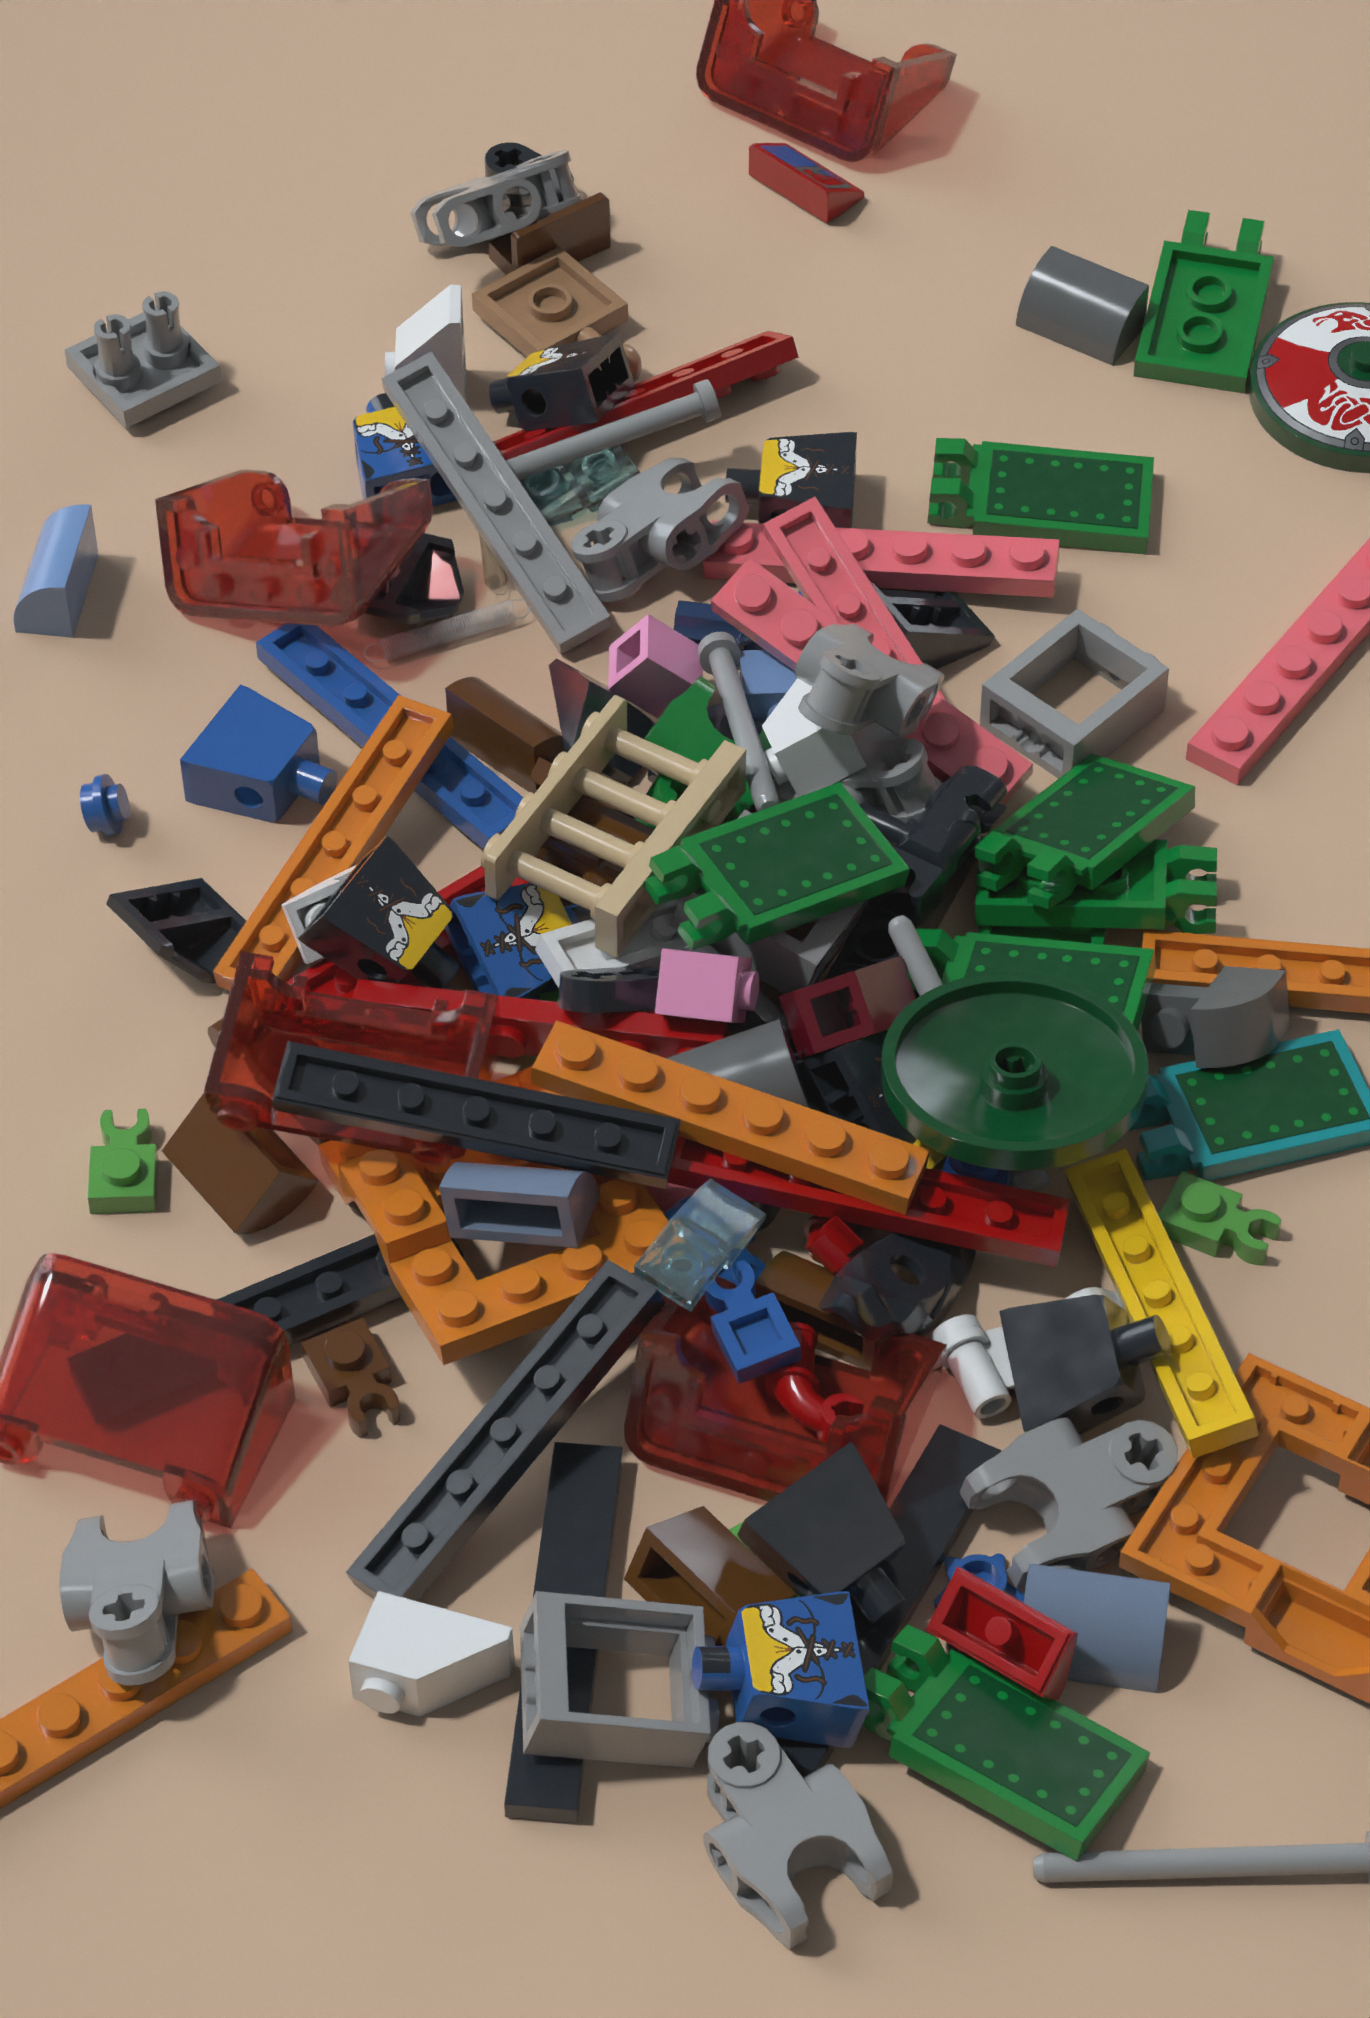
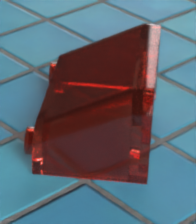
[696,0,957,163]
[155,469,432,627]
[204,951,503,1166]
[0,1253,296,1528]
[624,1269,947,1504]

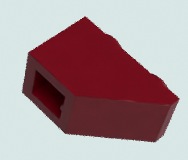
[778,955,916,1058]

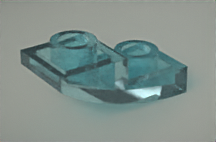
[519,445,640,526]
[634,1179,766,1312]

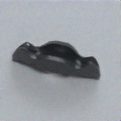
[819,1232,976,1341]

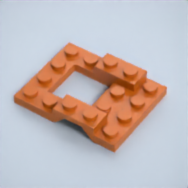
[318,1066,692,1366]
[1119,1353,1370,1704]

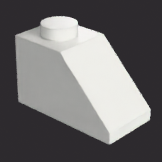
[385,285,466,402]
[762,678,867,797]
[348,1591,515,1717]

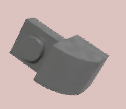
[1141,966,1291,1068]

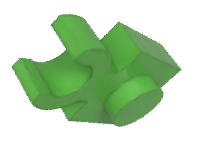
[88,1108,158,1214]
[1158,1171,1282,1266]

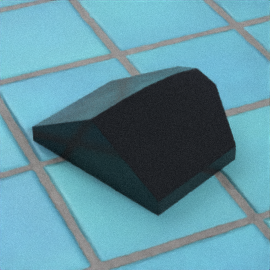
[334,522,464,624]
[871,582,995,670]
[549,658,655,784]
[106,878,246,984]

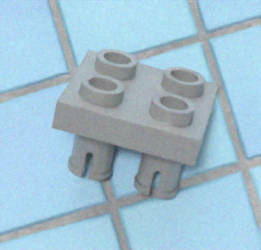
[65,291,222,428]

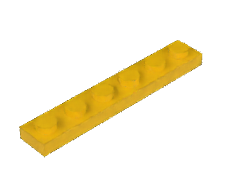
[1065,1149,1259,1459]

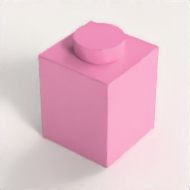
[608,614,703,719]
[655,948,759,1023]

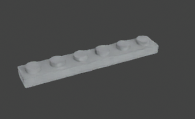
[382,351,612,655]

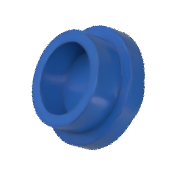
[80,774,130,836]

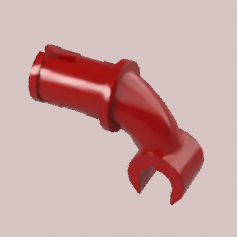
[804,1215,864,1274]
[765,1322,864,1452]

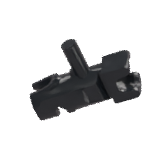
[859,766,1007,928]

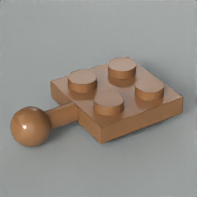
[472,247,642,382]

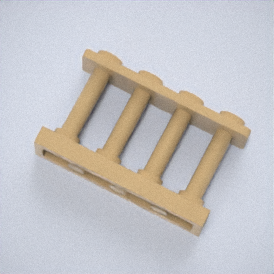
[481,695,747,958]

